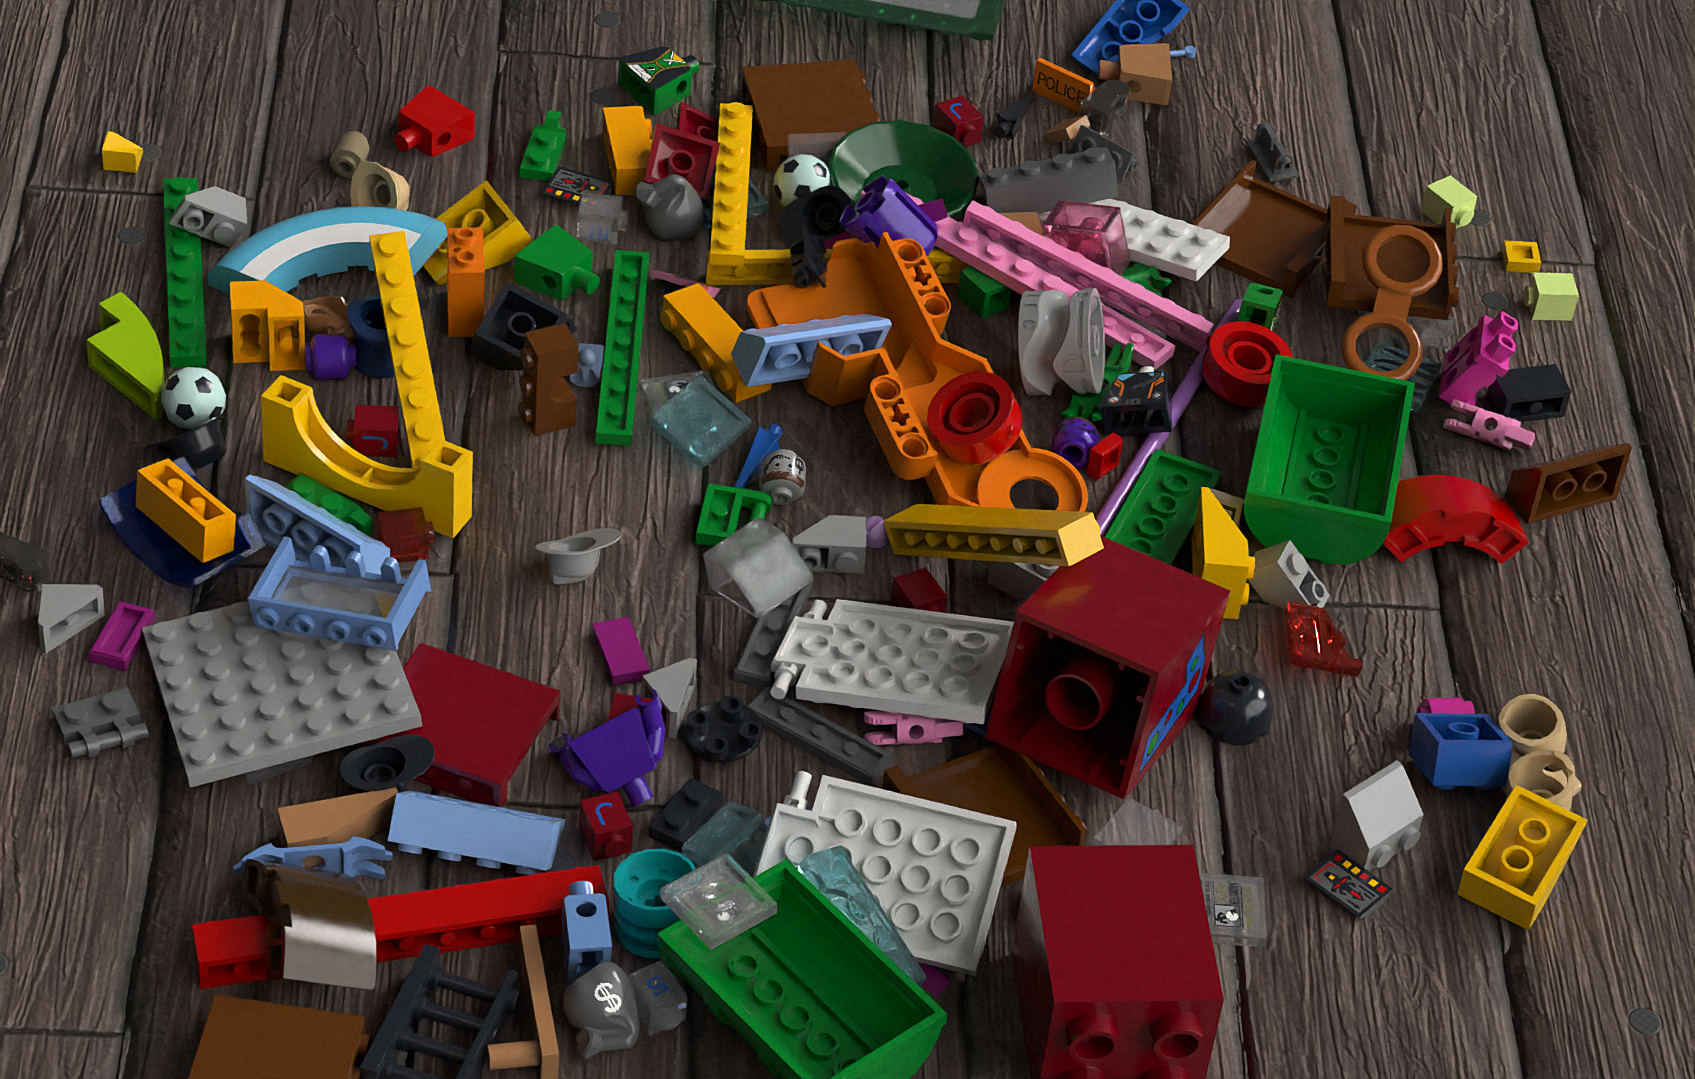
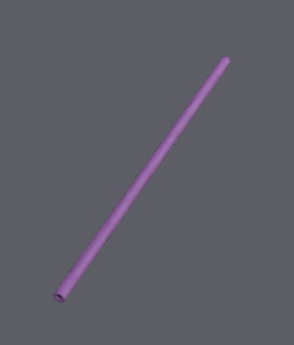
[1095,299,1242,537]

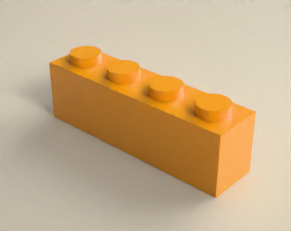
[660,283,772,403]

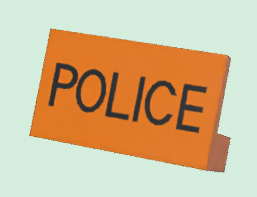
[1032,58,1104,116]

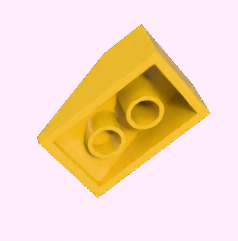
[423,180,533,286]
[1191,487,1255,619]
[1457,785,1587,930]

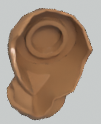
[303,297,356,346]

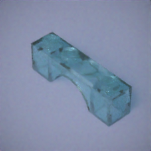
[796,845,927,986]

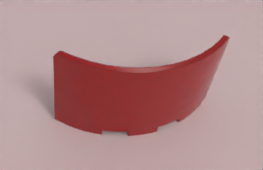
[1383,475,1529,564]

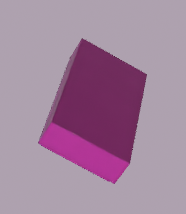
[89,601,155,671]
[592,617,650,685]

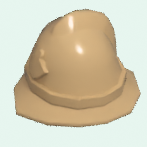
[350,161,410,210]

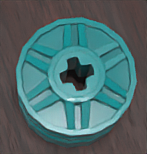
[614,849,699,958]

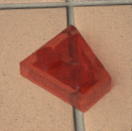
[1284,601,1363,677]

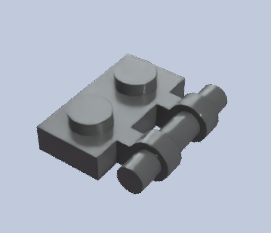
[52,688,149,758]

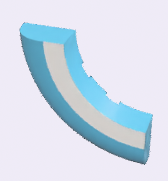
[208,206,448,294]

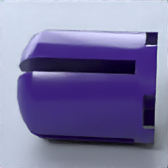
[839,175,938,256]

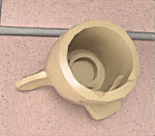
[1498,694,1567,772]
[1501,750,1582,811]

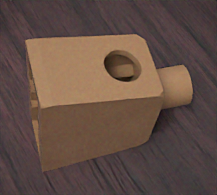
[1098,43,1172,105]

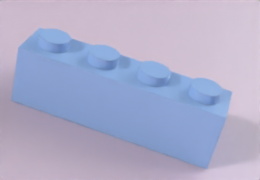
[731,314,892,387]
[245,475,390,574]
[388,791,565,875]

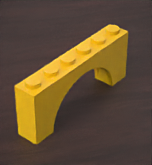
[261,375,473,538]

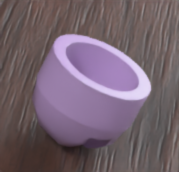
[866,516,889,548]

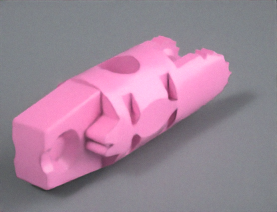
[1443,399,1535,451]
[864,711,963,746]

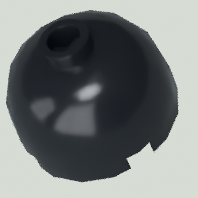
[1196,670,1274,745]

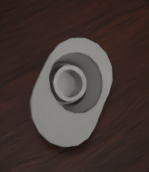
[535,528,622,584]

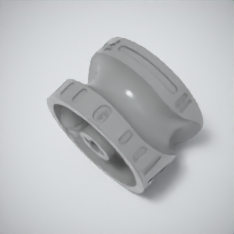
[1018,288,1105,396]

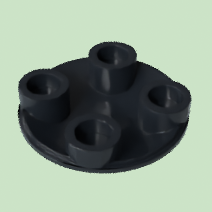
[685,695,763,762]

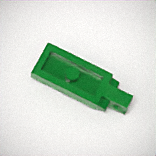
[520,110,566,182]
[285,473,373,536]

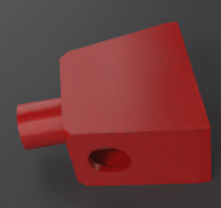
[394,85,475,157]

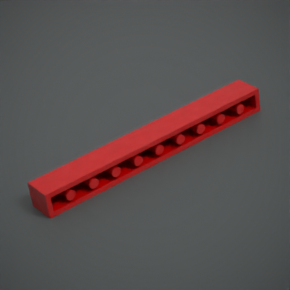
[192,865,610,989]

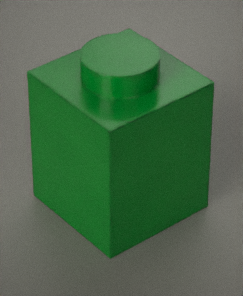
[957,266,1011,319]

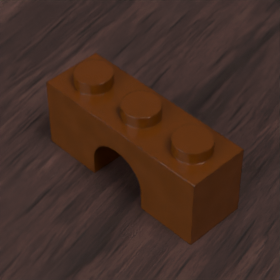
[519,323,579,436]

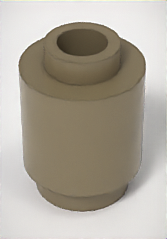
[330,131,370,178]

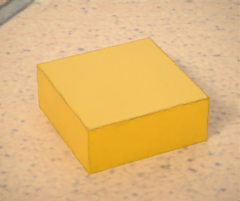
[1502,240,1541,273]

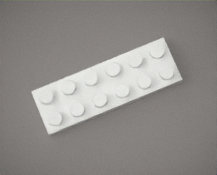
[1038,199,1230,282]

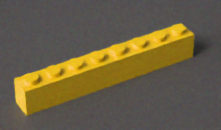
[883,504,1104,566]

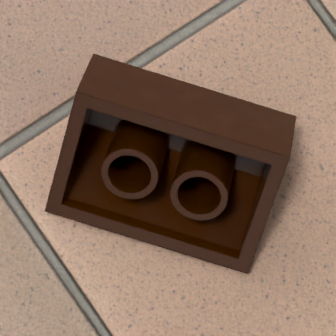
[1505,443,1632,524]

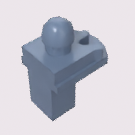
[570,343,603,388]

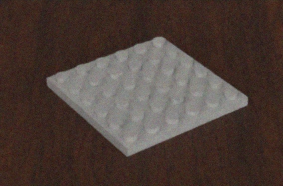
[142,582,422,787]

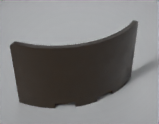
[241,859,377,990]

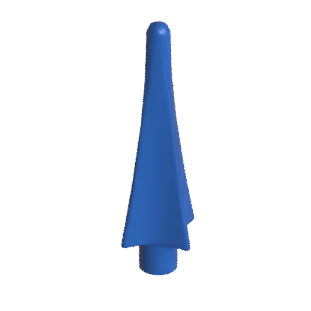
[733,424,782,489]

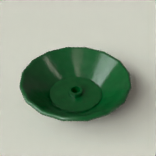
[828,120,979,217]

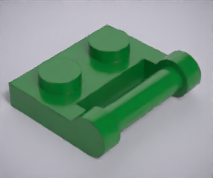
[696,483,772,557]

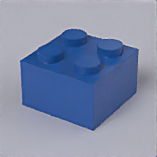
[1409,713,1513,790]

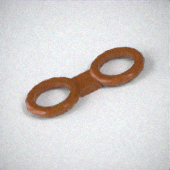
[1341,225,1442,381]

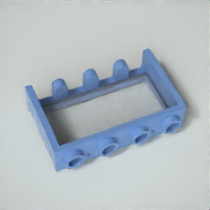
[248,537,432,651]

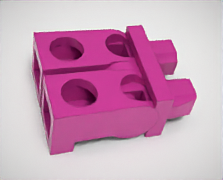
[1439,312,1518,406]

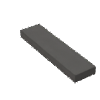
[733,572,813,689]
[747,687,894,787]

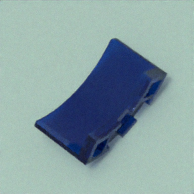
[99,456,266,587]

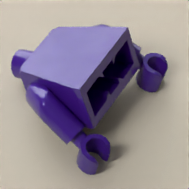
[548,689,665,807]

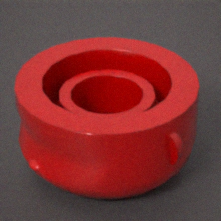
[1202,321,1293,408]
[927,371,1022,465]

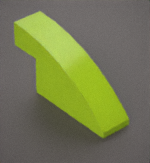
[87,292,164,420]

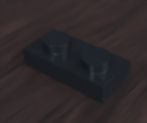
[649,777,724,853]

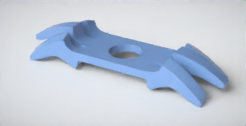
[233,836,393,883]

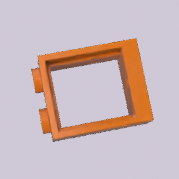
[447,227,485,337]

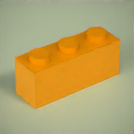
[602,106,652,195]
[136,459,236,563]

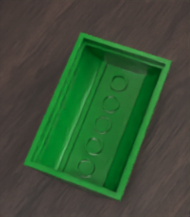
[1244,354,1415,565]
[656,859,947,1079]

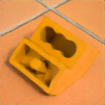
[230,280,306,371]

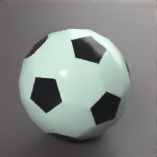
[774,154,832,207]
[161,366,226,431]

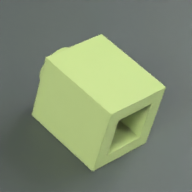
[1421,175,1477,228]
[1524,272,1579,321]

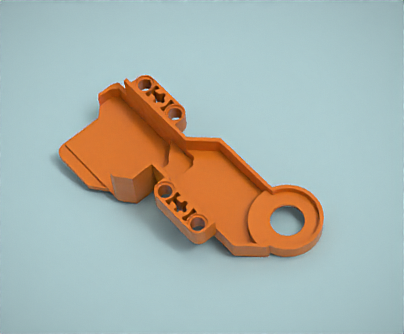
[746,232,1088,512]

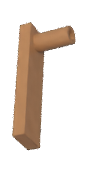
[487,925,559,1079]

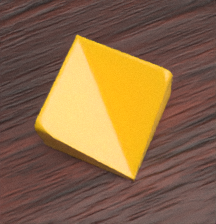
[102,131,143,173]

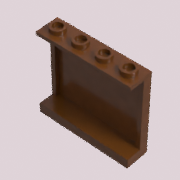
[740,59,880,173]
[1189,160,1357,298]
[1325,195,1459,320]
[882,743,1087,888]
[188,994,372,1079]

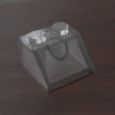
[703,517,814,619]

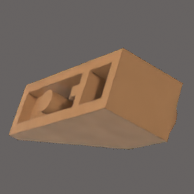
[277,787,398,867]

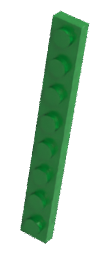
[163,177,207,368]
[596,250,650,446]

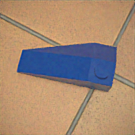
[1070,0,1190,76]

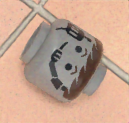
[758,449,806,505]

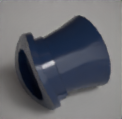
[347,296,395,378]

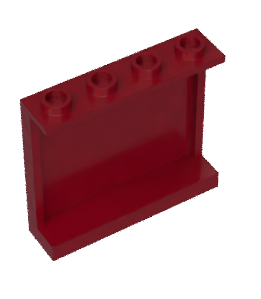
[357,643,560,807]

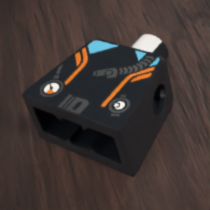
[1100,366,1172,435]

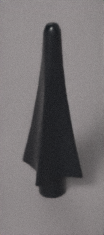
[993,91,1037,139]

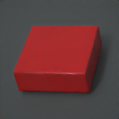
[1086,432,1123,481]

